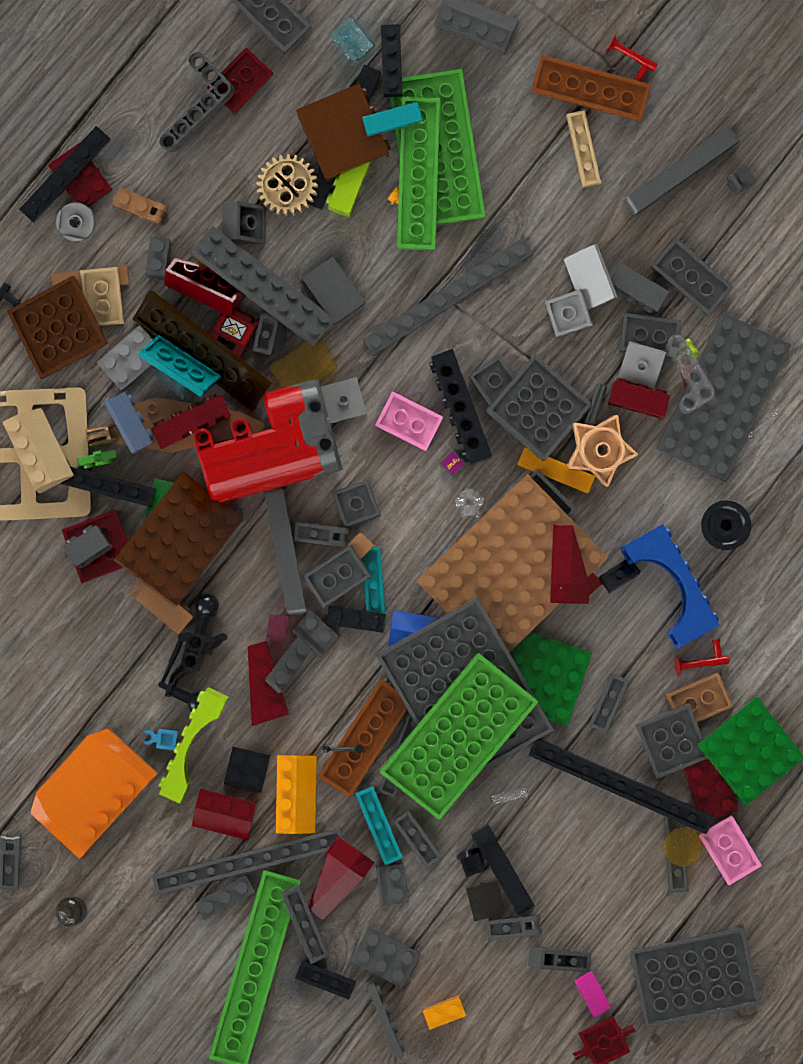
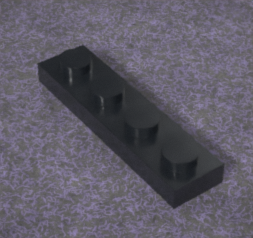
[381,24,403,97]

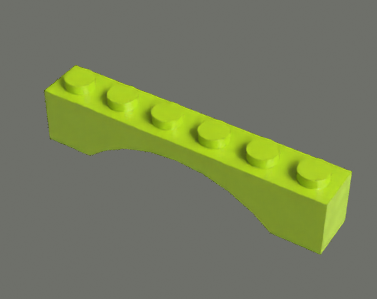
[158,687,229,804]

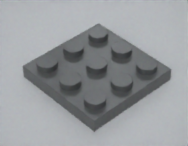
[635,703,708,779]

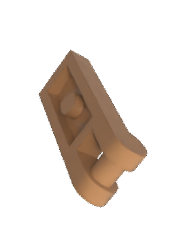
[112,187,169,225]

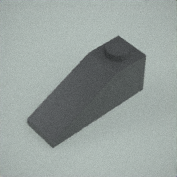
[528,946,591,972]

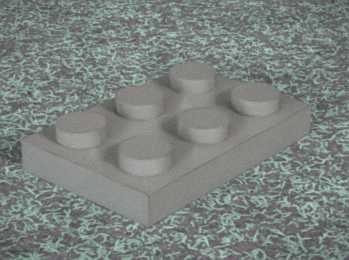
[97,325,153,391]

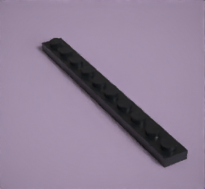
[528,738,714,834]

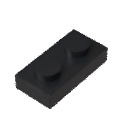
[598,560,641,594]

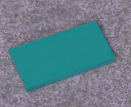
[138,335,221,397]

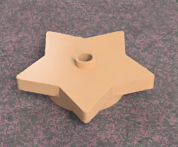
[567,415,638,487]

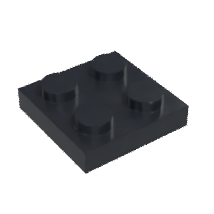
[224,747,270,793]

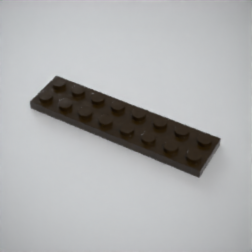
[133,290,272,412]

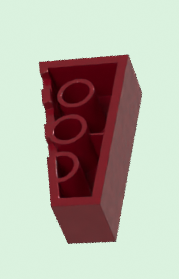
[164,258,246,317]
[151,394,231,449]
[248,641,290,726]

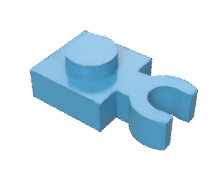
[143,729,178,750]

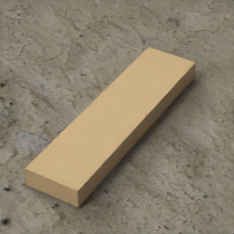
[566,110,601,188]

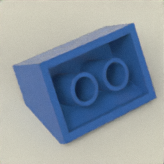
[388,610,440,647]

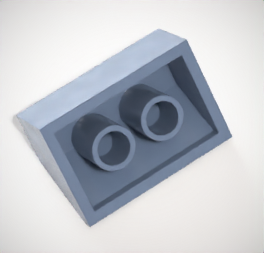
[104,392,154,454]

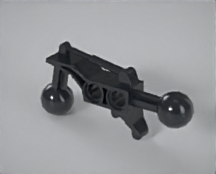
[158,593,228,712]

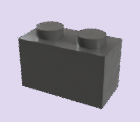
[146,236,171,280]

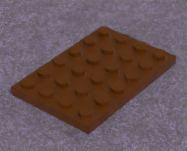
[114,471,244,608]

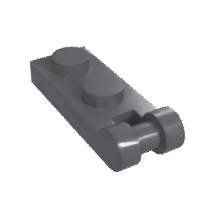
[294,522,349,548]
[0,835,21,890]
[485,914,542,941]

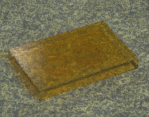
[269,340,338,388]

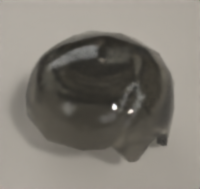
[56,896,87,927]

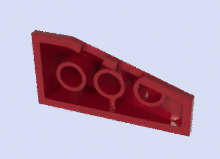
[550,524,590,604]
[308,836,375,920]

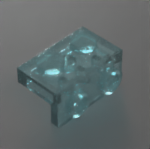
[330,16,376,61]

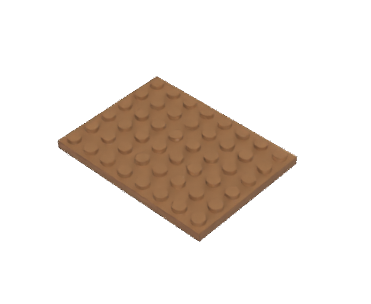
[417,474,608,652]

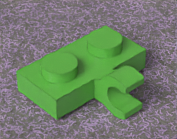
[77,450,117,470]

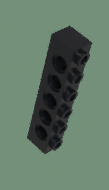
[429,349,492,466]

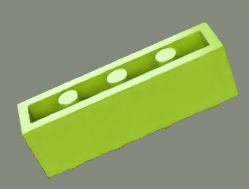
[326,161,372,218]

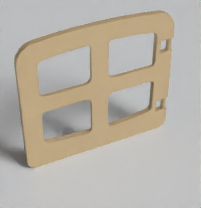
[0,387,91,521]

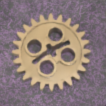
[256,154,318,216]

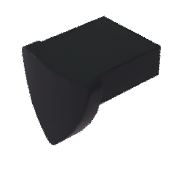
[456,848,485,877]

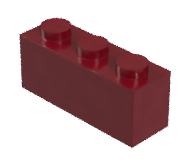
[608,378,671,420]

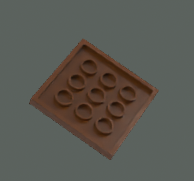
[7,276,108,379]

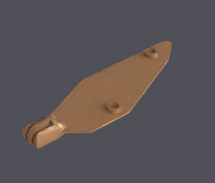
[85,397,265,453]

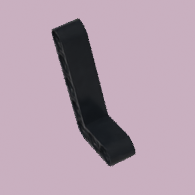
[471,823,535,915]

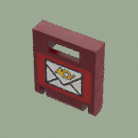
[209,309,259,358]

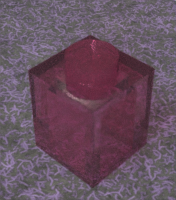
[266,614,289,643]

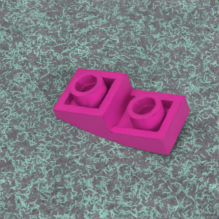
[575,971,611,1018]

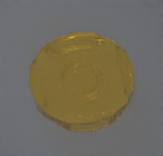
[663,828,702,867]

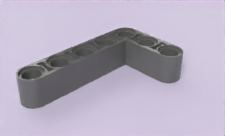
[159,52,235,152]

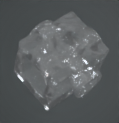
[456,489,483,517]

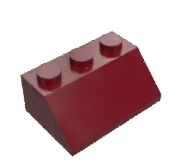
[192,788,257,840]

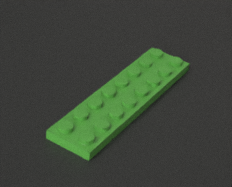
[397,97,440,250]

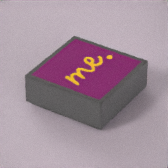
[439,450,466,477]

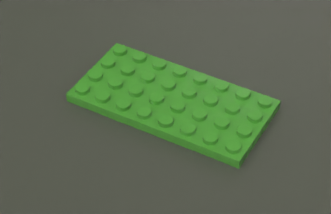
[390,69,486,226]
[379,652,538,820]

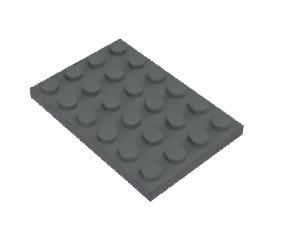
[629,927,760,1028]

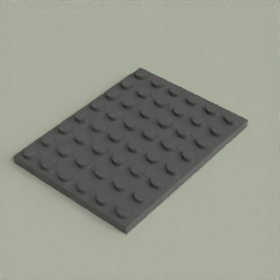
[376,597,554,772]

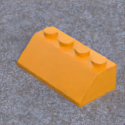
[276,755,317,834]

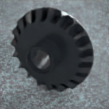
[701,500,751,550]

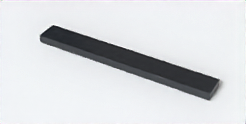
[307,64,381,210]

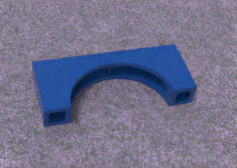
[620,524,719,649]

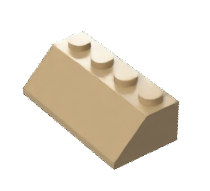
[3,408,74,493]

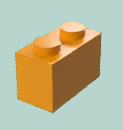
[423,995,466,1030]

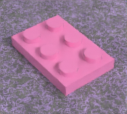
[375,391,443,451]
[698,815,762,885]

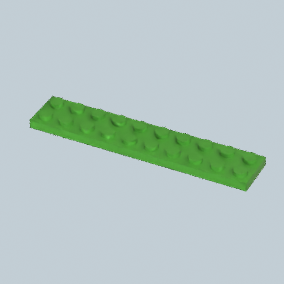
[209,870,301,1064]

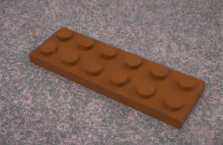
[531,55,651,122]
[318,679,407,797]

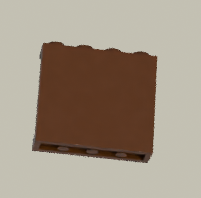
[296,84,391,183]

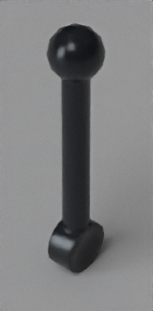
[323,745,363,753]

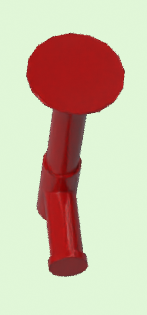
[606,34,658,82]
[674,639,730,676]

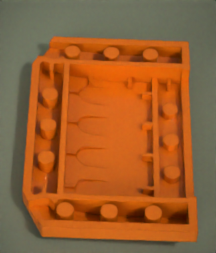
[30,728,158,859]

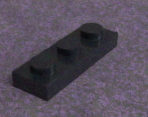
[326,606,386,633]
[295,960,356,1000]

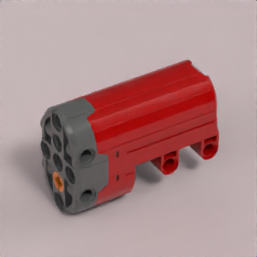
[194,379,343,503]

